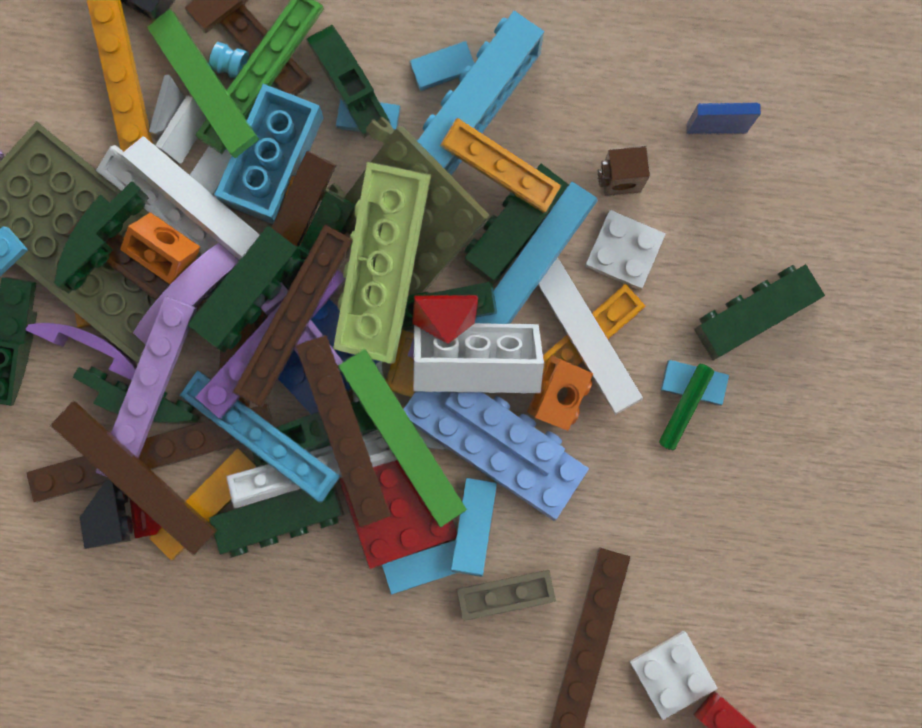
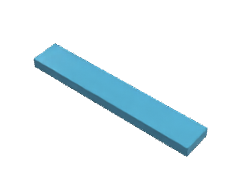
[475,182,598,324]
[179,370,340,502]

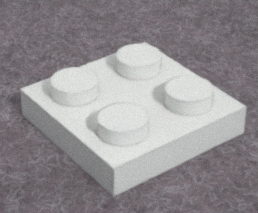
[585,210,666,291]
[629,631,718,720]

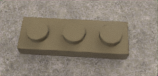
[457,569,556,621]

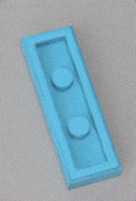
[451,478,497,577]
[382,540,456,595]

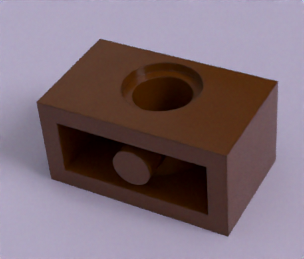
[598,146,650,196]

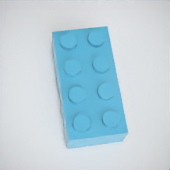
[215,84,324,224]

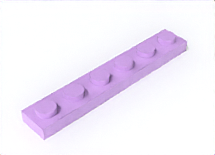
[96,296,197,476]

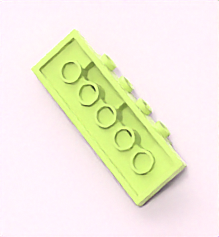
[333,162,431,364]

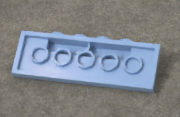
[404,391,589,521]

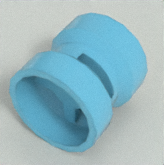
[209,42,249,79]

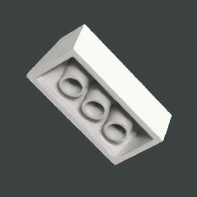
[414,323,544,394]

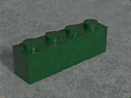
[464,163,569,286]
[187,225,303,353]
[694,264,825,361]
[209,484,345,558]

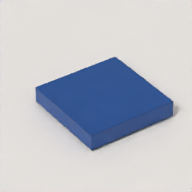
[686,103,761,134]

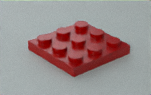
[338,460,457,569]

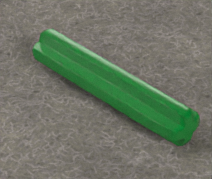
[659,363,714,451]

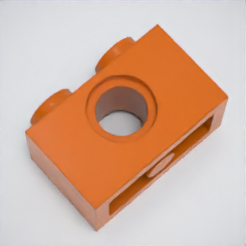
[120,212,200,284]
[527,355,593,431]

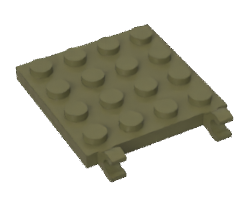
[321,117,490,295]

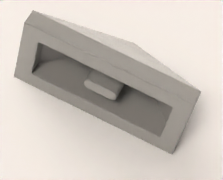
[149,75,185,141]

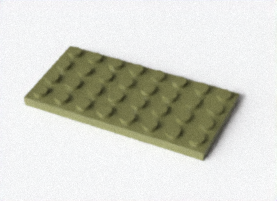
[0,122,201,363]

